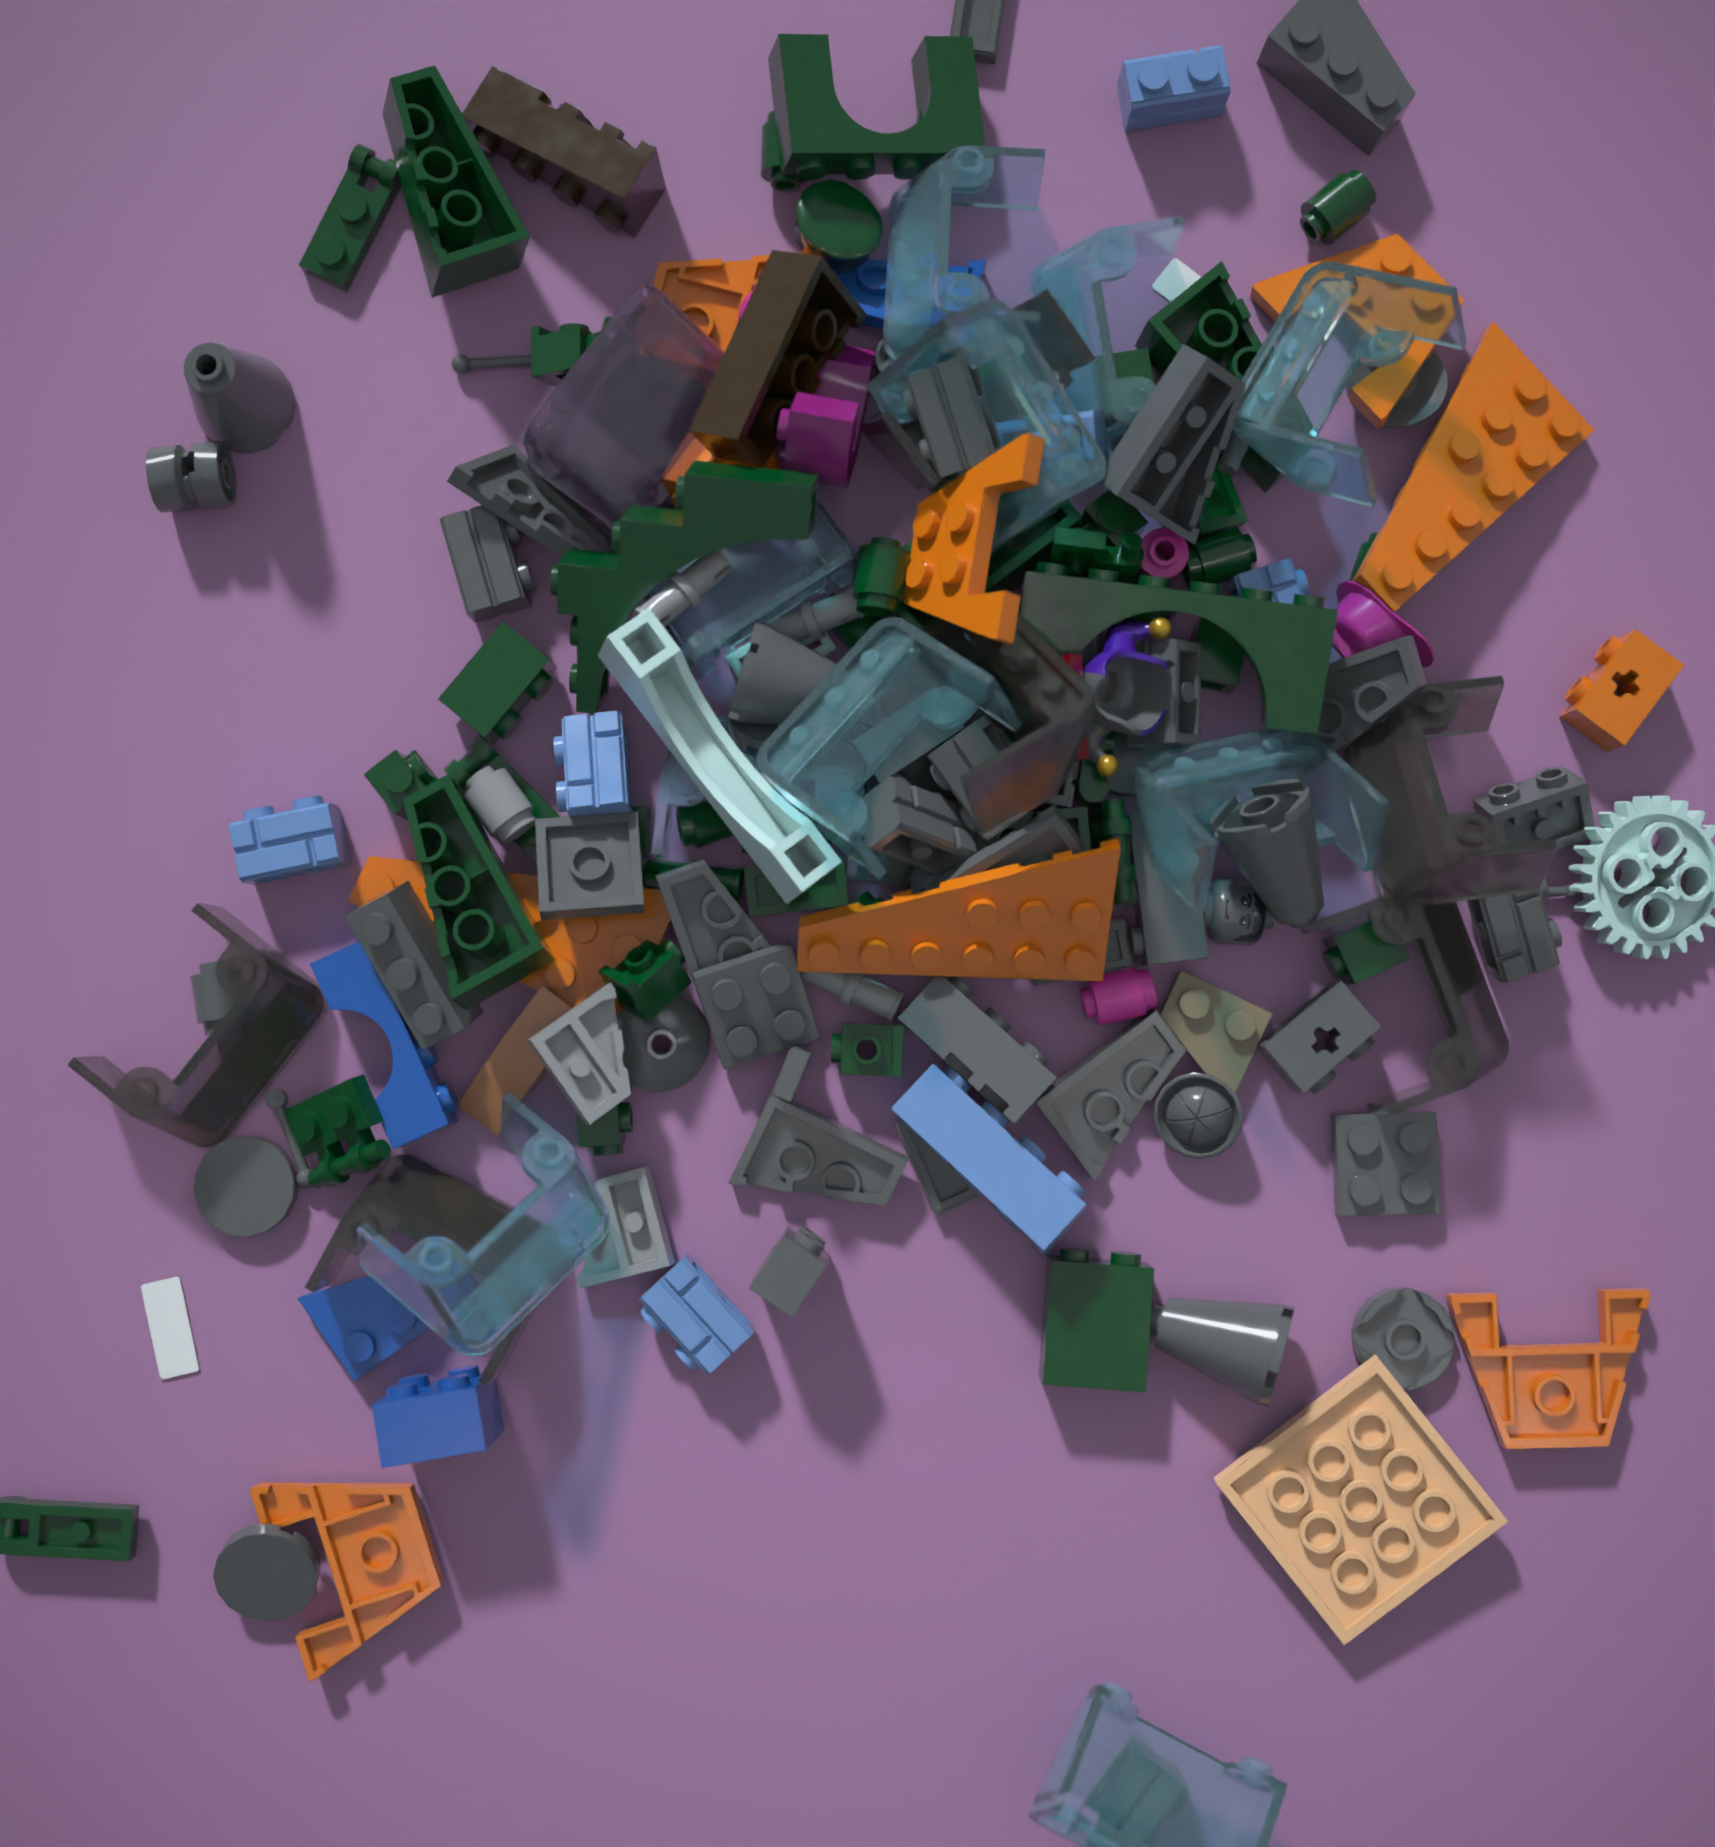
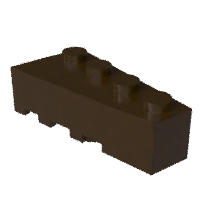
[462,66,666,237]
[689,250,867,466]

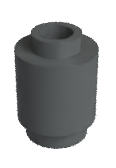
[190,960,250,1035]

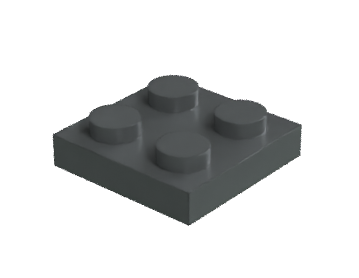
[535,812,645,921]
[692,941,820,1070]
[1331,1111,1441,1216]

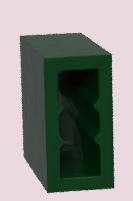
[1039,1247,1154,1392]

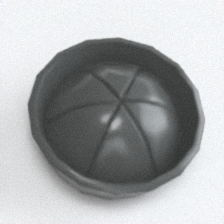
[1153,1072,1243,1159]

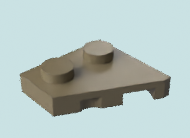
[1159,970,1273,1094]

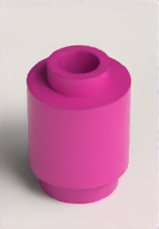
[1134,528,1189,583]
[1079,966,1157,1026]

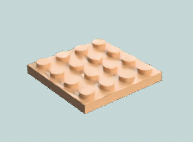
[1214,1354,1509,1645]

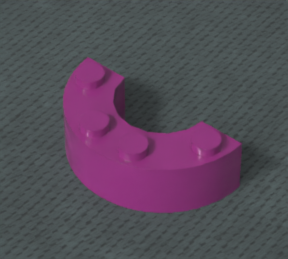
[777,345,875,489]

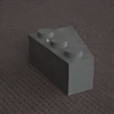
[1257,0,1416,156]
[1096,344,1247,545]
[897,976,1057,1124]

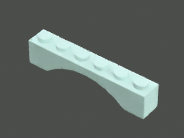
[598,608,842,904]

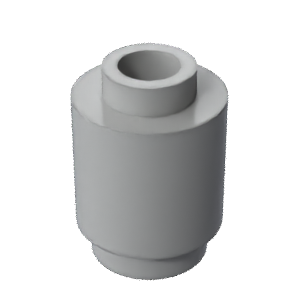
[463,766,536,844]

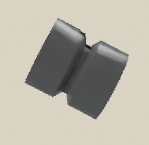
[146,440,237,513]

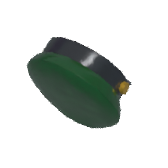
[793,179,883,271]

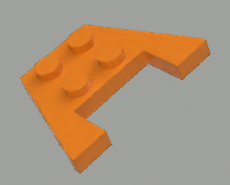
[1250,233,1464,429]
[635,252,805,392]
[904,433,1044,645]
[1446,1288,1651,1449]
[249,1482,445,1681]

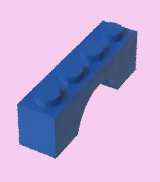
[310,941,460,1149]

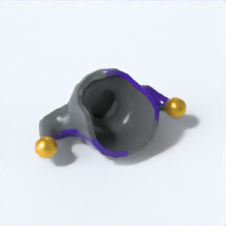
[1083,617,1172,777]

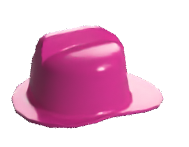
[1332,580,1435,668]

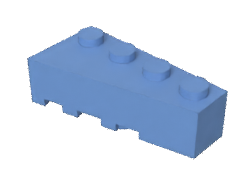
[891,1064,1086,1258]

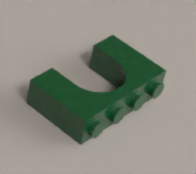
[768,34,986,180]

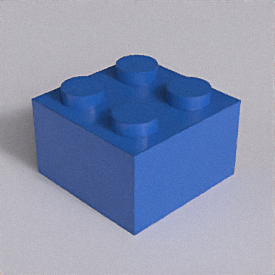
[372,1365,504,1468]

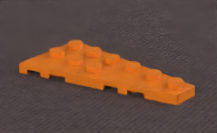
[1353,321,1594,612]
[797,838,1121,981]
[347,856,671,1014]

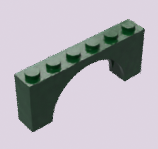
[1009,562,1338,734]

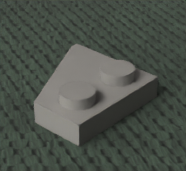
[527,983,631,1125]
[577,1165,675,1289]

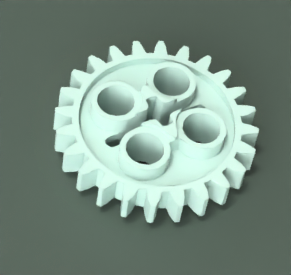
[1569,796,1715,959]

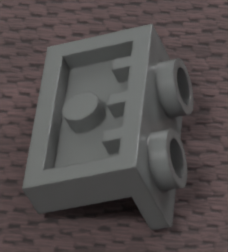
[1473,767,1595,867]

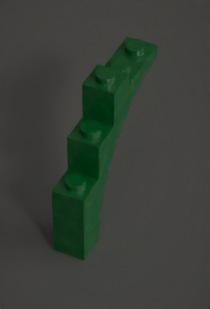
[550,460,819,714]

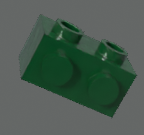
[438,621,557,744]

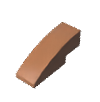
[459,985,575,1136]

